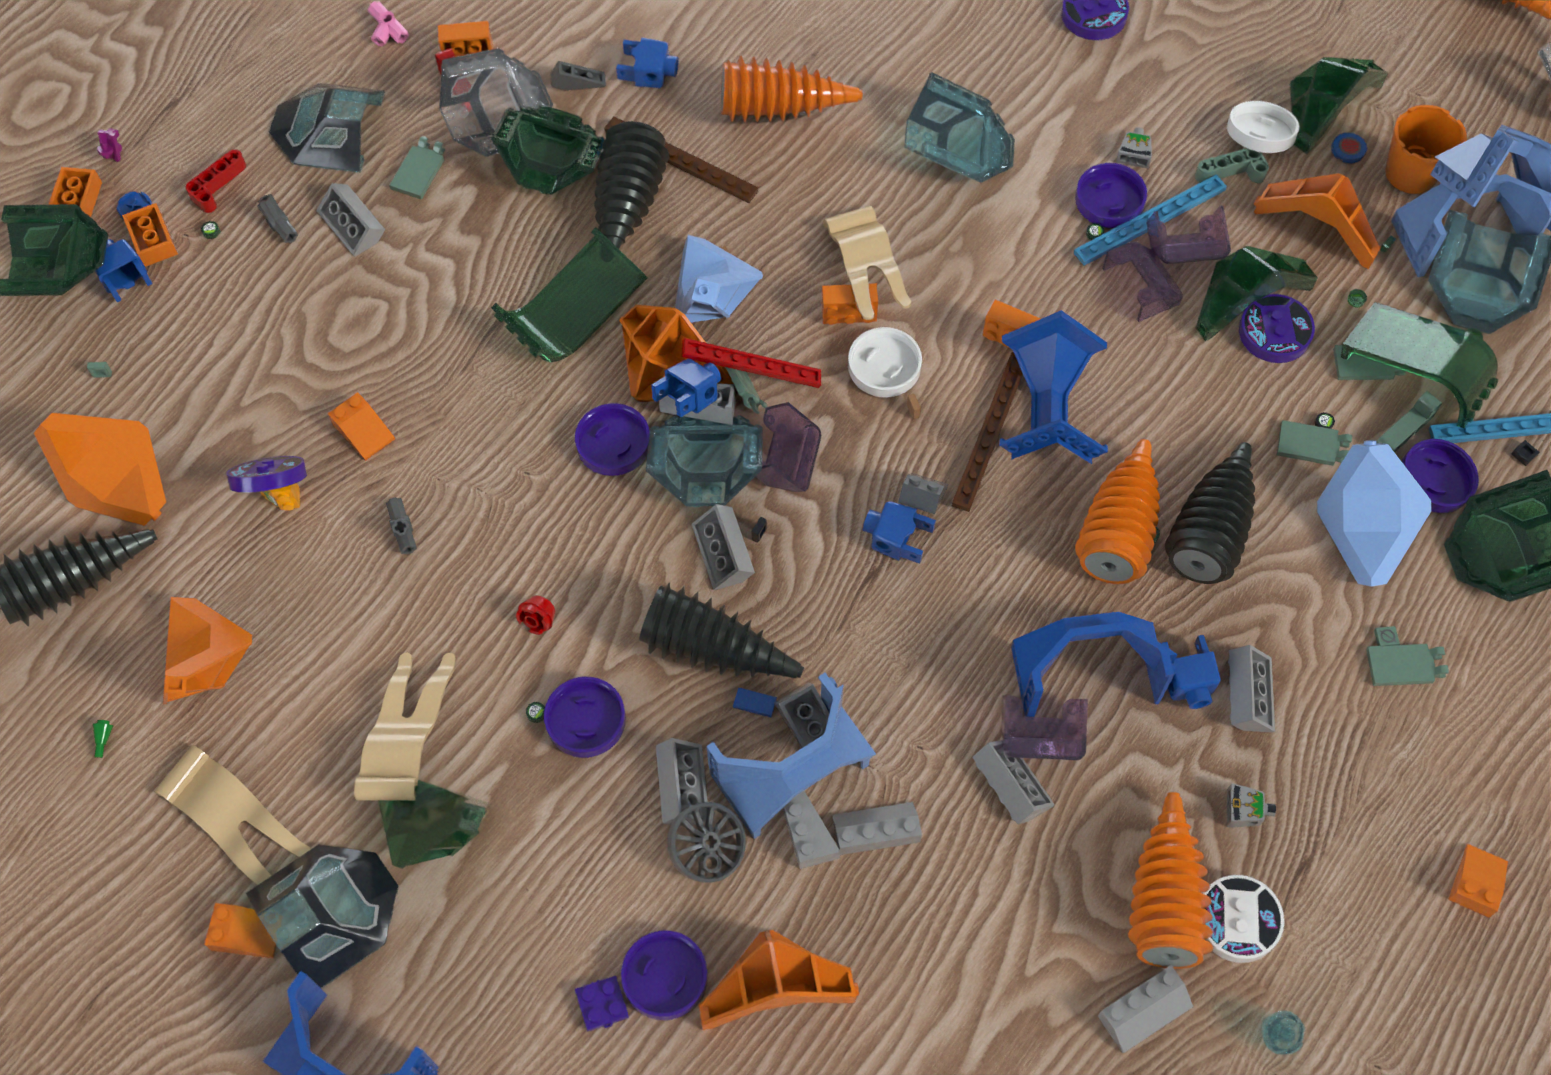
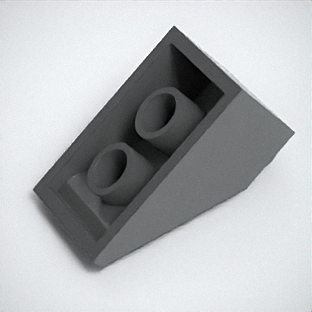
[898,473,948,514]

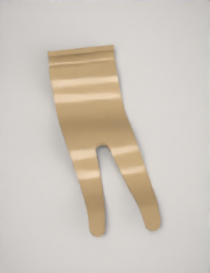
[823,206,911,320]
[354,653,456,800]
[154,745,311,897]

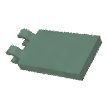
[389,136,445,200]
[1333,345,1408,380]
[726,367,768,414]
[1277,420,1352,466]
[1366,644,1449,686]

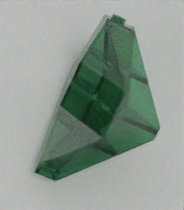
[1290,57,1388,154]
[1195,246,1318,341]
[378,779,492,869]

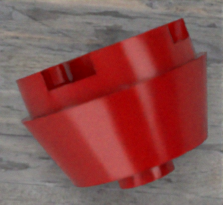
[516,595,555,635]

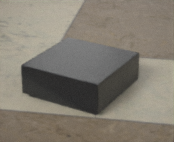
[1511,440,1540,466]
[751,517,767,543]

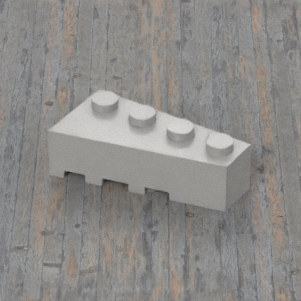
[659,384,735,425]
[782,791,840,869]

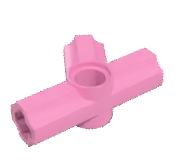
[368,1,409,47]

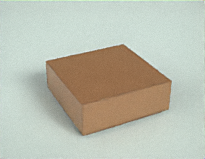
[907,394,921,420]

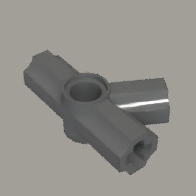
[257,194,298,243]
[386,497,417,554]

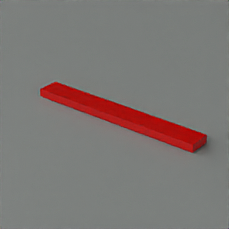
[681,338,821,388]

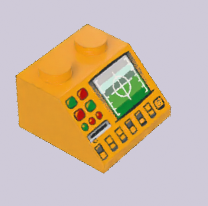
[260,483,300,511]

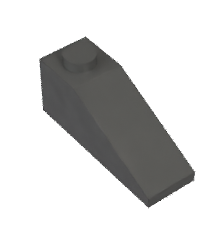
[550,61,606,90]

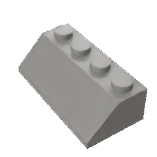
[316,183,385,256]
[692,504,755,590]
[1228,645,1275,733]
[656,738,708,826]
[972,739,1055,824]
[832,802,922,855]
[1097,965,1193,1053]

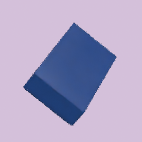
[733,687,777,718]

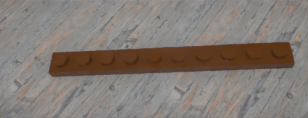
[604,116,758,203]
[952,352,1023,512]

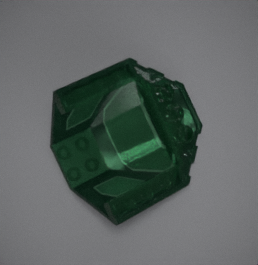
[491,105,605,195]
[0,204,109,296]
[1444,469,1551,602]

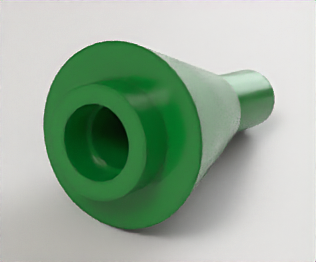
[92,720,113,758]

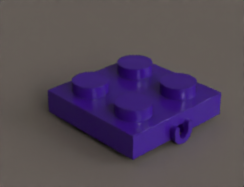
[575,976,629,1032]

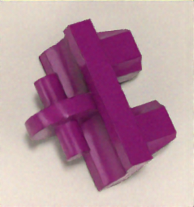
[97,128,122,162]

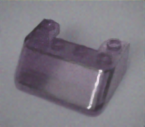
[1146,205,1231,264]
[1102,241,1183,322]
[755,402,821,492]
[1001,695,1088,760]

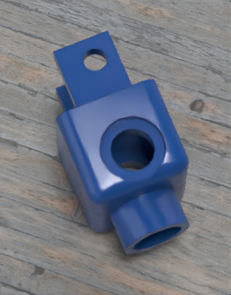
[616,37,679,88]
[90,239,153,303]
[651,358,721,417]
[862,501,936,564]
[1161,635,1221,709]

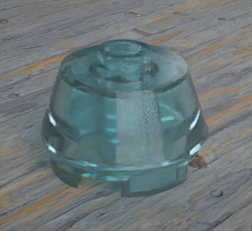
[1261,1011,1305,1055]

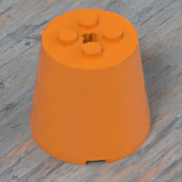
[1385,105,1467,194]

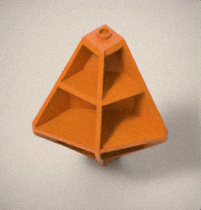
[1254,173,1381,269]
[619,305,734,402]
[34,413,166,526]
[163,597,252,704]
[699,930,859,1030]

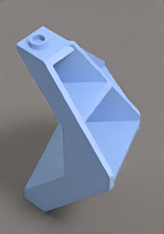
[675,235,763,322]
[1317,440,1431,587]

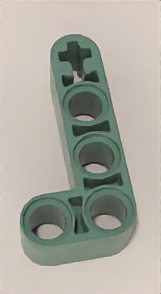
[1195,148,1269,183]
[1376,391,1442,453]

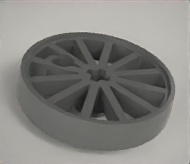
[667,802,746,883]

